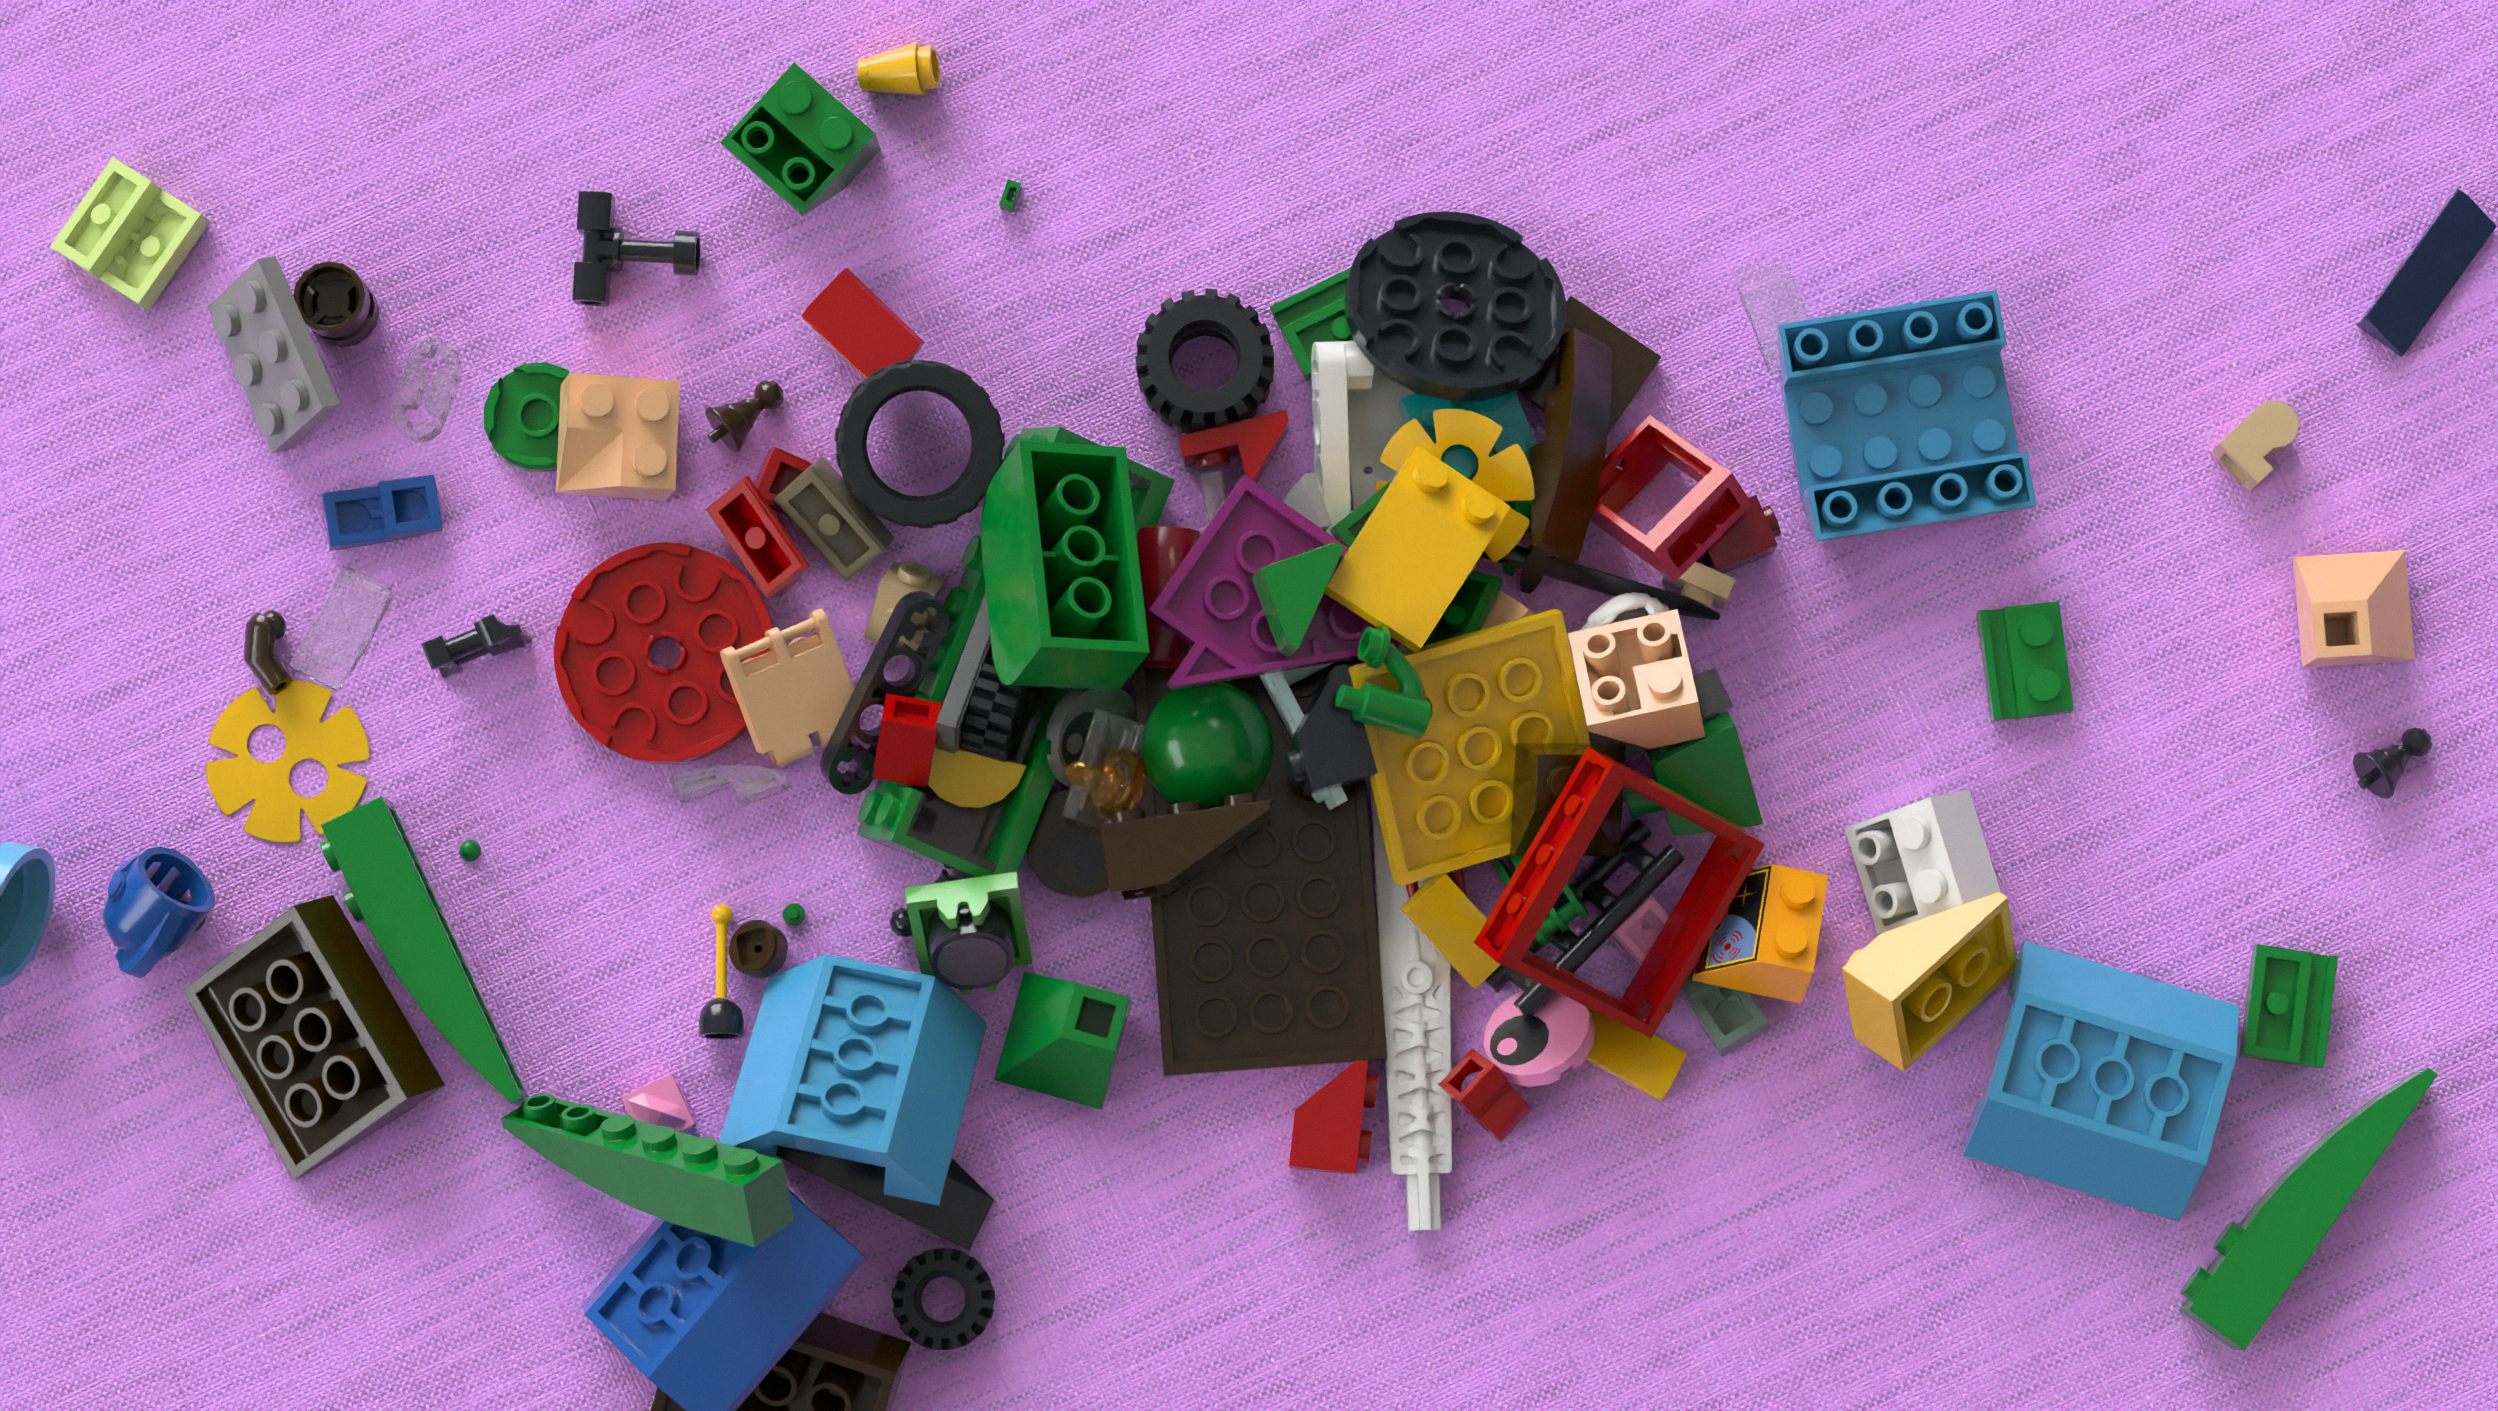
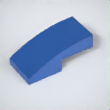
[321,475,442,551]

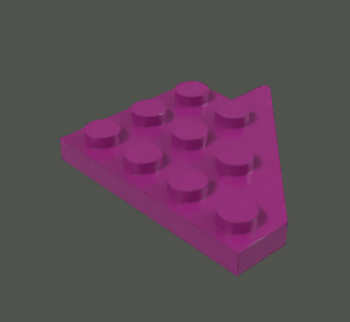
[1146,474,1401,690]

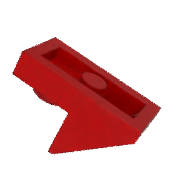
[1179,410,1289,483]

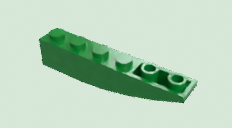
[501,1093,794,1247]

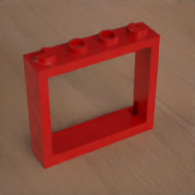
[1474,746,1765,1038]

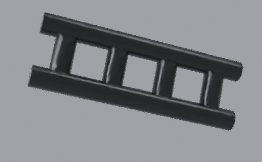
[1485,819,1685,1019]

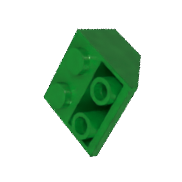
[720,62,881,216]

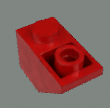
[1289,1060,1378,1175]

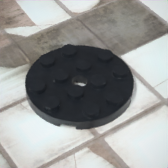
[1344,211,1567,401]

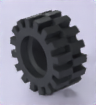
[961,654,1033,763]
[891,1248,995,1350]

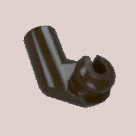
[243,610,292,695]

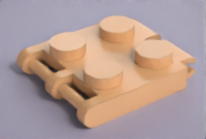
[720,608,854,767]

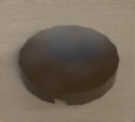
[1026,788,1125,899]

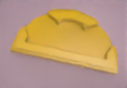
[928,742,1027,808]

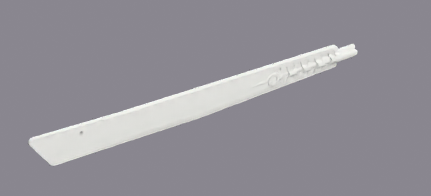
[1347,366,1452,1231]

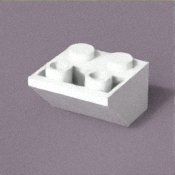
[1845,790,2001,934]

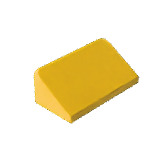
[1585,1007,1688,1103]

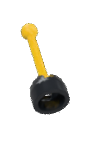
[699,904,744,1040]

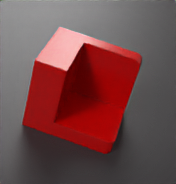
[872,694,941,787]

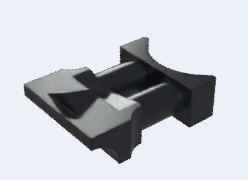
[421,614,532,679]

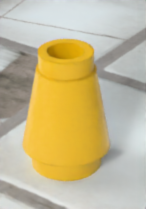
[857,41,941,96]

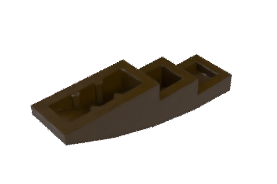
[1529,328,1612,564]

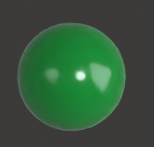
[1140,682,1274,810]

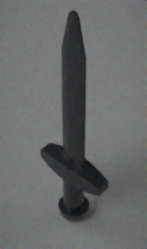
[1477,542,1720,620]

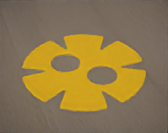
[1375,409,1535,571]
[206,679,370,843]

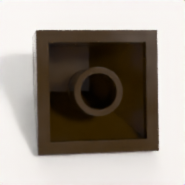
[1510,743,1626,856]

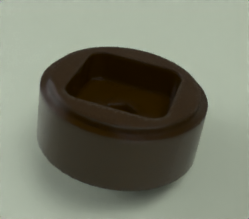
[729,920,788,979]

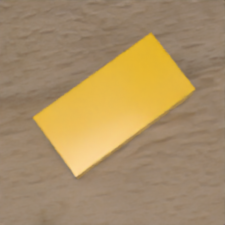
[1399,873,1501,989]

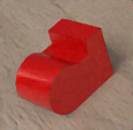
[1438,1048,1532,1143]

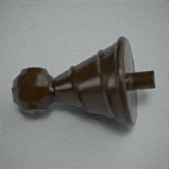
[705,380,784,452]

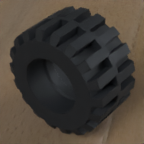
[1135,288,1274,434]

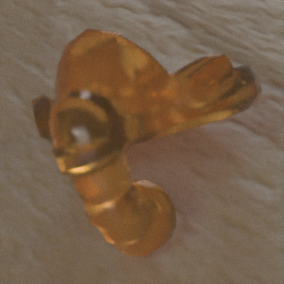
[1065,748,1147,820]

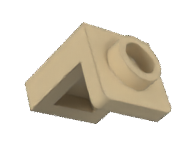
[864,562,945,651]
[1662,562,1736,608]

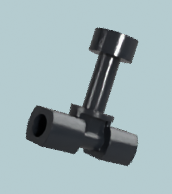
[572,191,701,306]

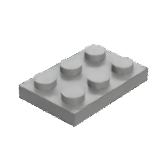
[208,256,341,454]

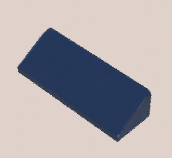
[2356,188,2497,357]

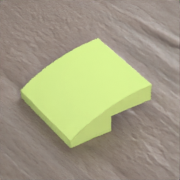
[50,157,210,311]

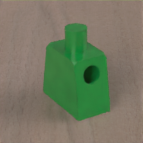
[1623,711,1763,836]

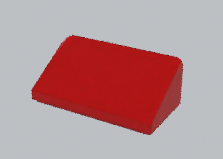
[802,268,925,379]
[705,476,811,599]

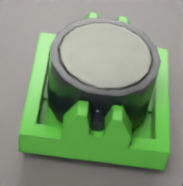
[905,871,1032,995]

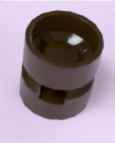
[293,261,379,348]

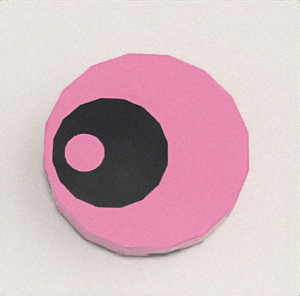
[1483,991,1596,1087]

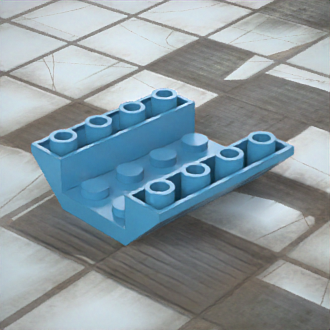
[1777,290,2037,542]
[1962,941,2239,1221]
[719,954,987,1206]

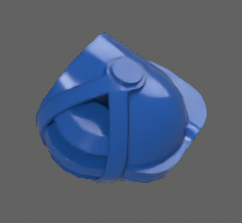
[103,847,215,978]

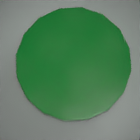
[484,362,569,472]

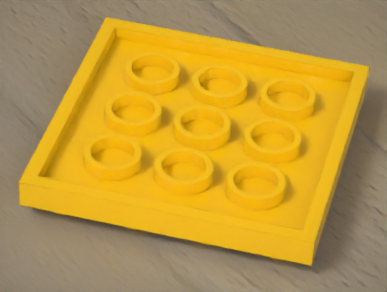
[1348,609,1590,886]

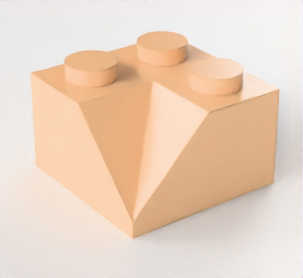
[556,372,680,501]

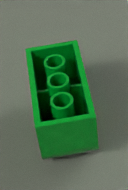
[981,440,1150,691]

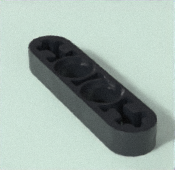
[820,591,949,795]

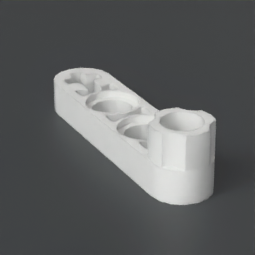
[1311,341,1374,539]

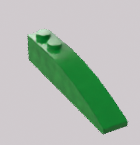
[320,796,528,1106]
[2179,1068,2438,1350]

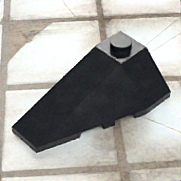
[776,1146,994,1250]

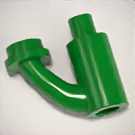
[1335,626,1431,739]

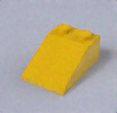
[1324,445,1511,654]
[1842,892,2017,1072]

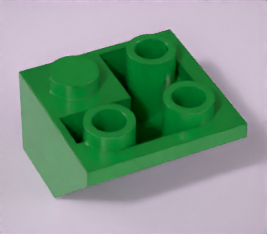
[994,972,1132,1110]

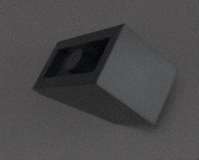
[1285,664,1378,796]

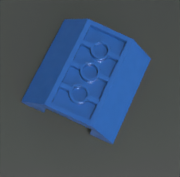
[583,1189,867,1411]

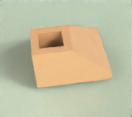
[2293,550,2415,668]
[1568,609,1705,749]

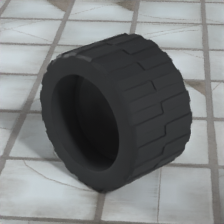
[834,360,1005,528]

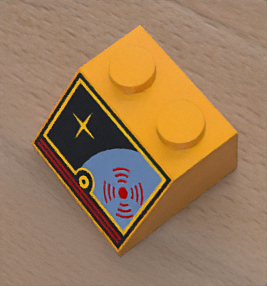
[1691,864,1829,1004]

